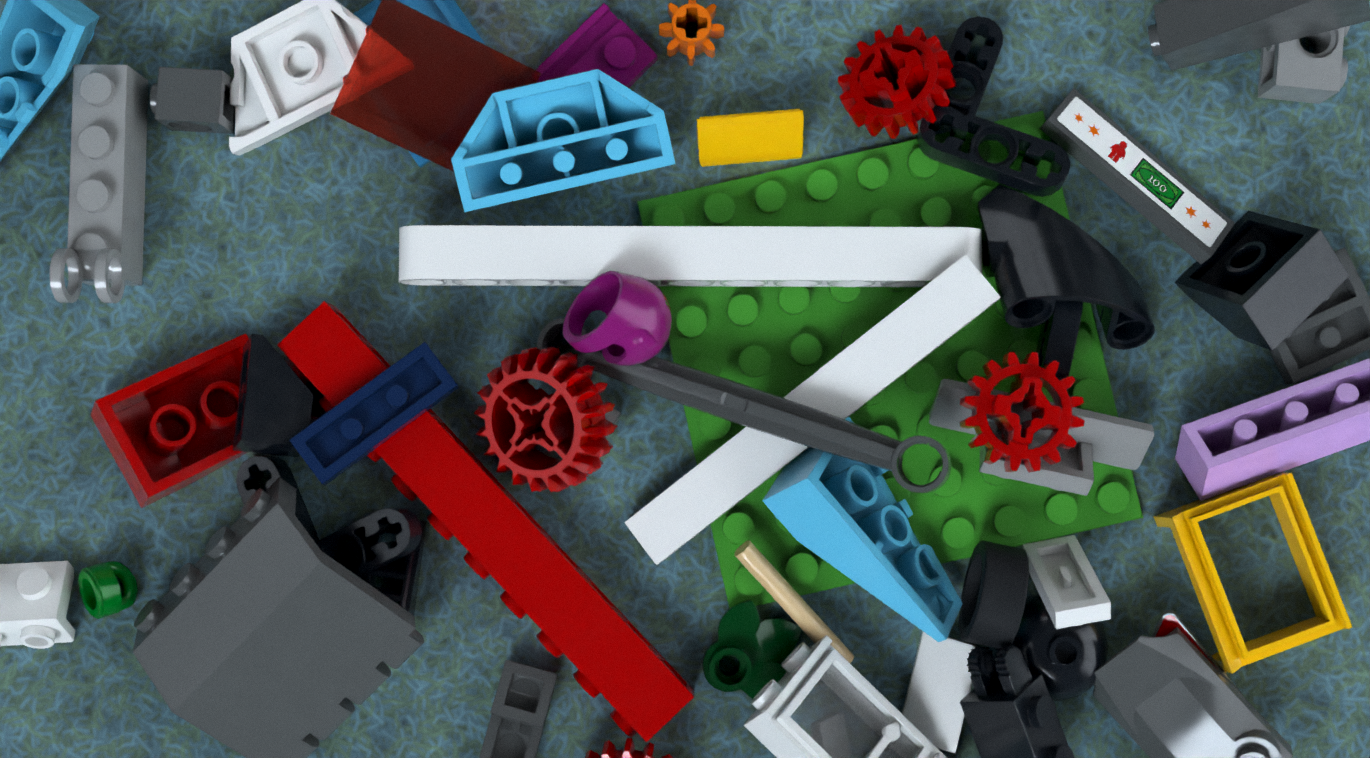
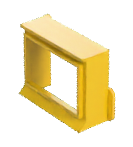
[1154,473,1353,674]

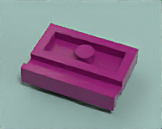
[530,3,658,88]

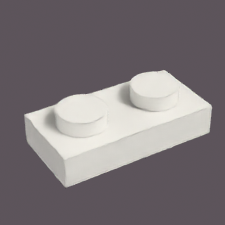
[1023,535,1111,629]

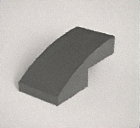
[479,660,558,758]

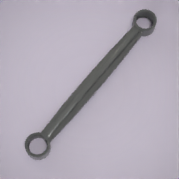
[537,318,951,493]

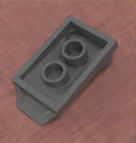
[1093,627,1293,758]

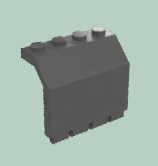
[133,477,424,758]

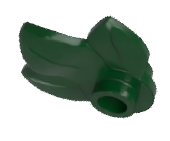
[702,600,801,699]

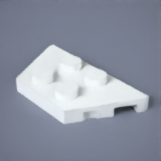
[229,0,415,156]

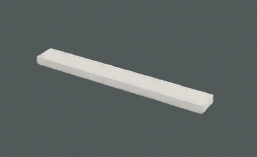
[624,254,1001,565]

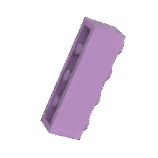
[1175,358,1370,501]

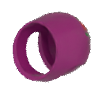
[563,271,672,366]

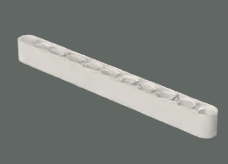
[398,225,982,287]

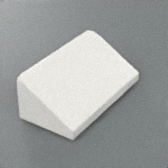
[902,631,979,753]

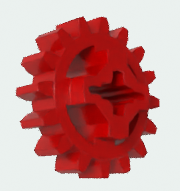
[838,25,956,139]
[960,352,1085,473]

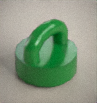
[78,561,138,619]

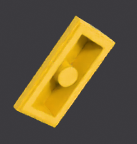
[696,109,804,167]

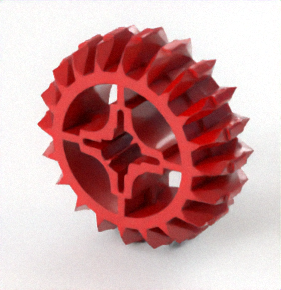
[474,347,618,492]

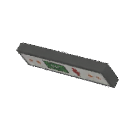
[1039,88,1235,264]

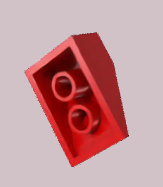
[90,333,249,508]

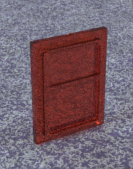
[330,0,541,172]

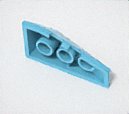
[0,0,100,162]
[762,417,963,642]

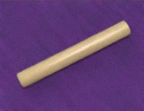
[734,540,854,663]

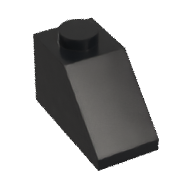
[233,334,320,457]

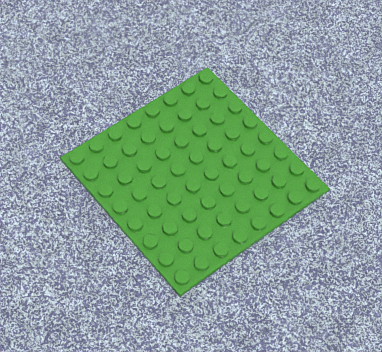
[637,111,1143,608]

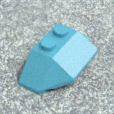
[451,69,676,212]

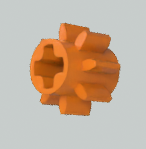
[659,0,724,66]

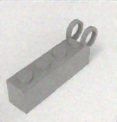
[50,64,148,303]

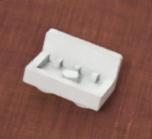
[0,560,76,649]

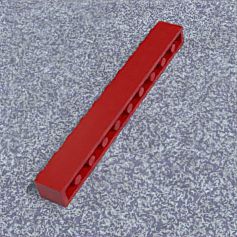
[277,301,694,743]

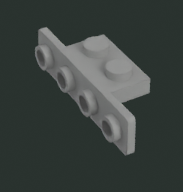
[929,379,1154,496]

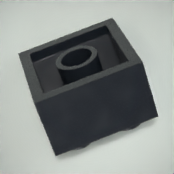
[1175,211,1349,351]

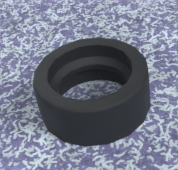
[959,540,1029,649]

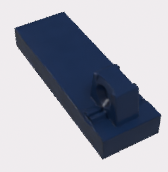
[289,342,459,486]

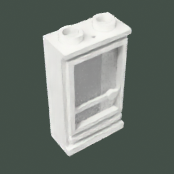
[744,635,947,758]

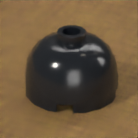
[996,594,1108,701]

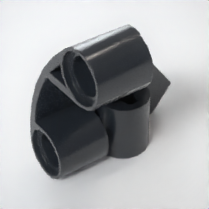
[977,184,1155,350]

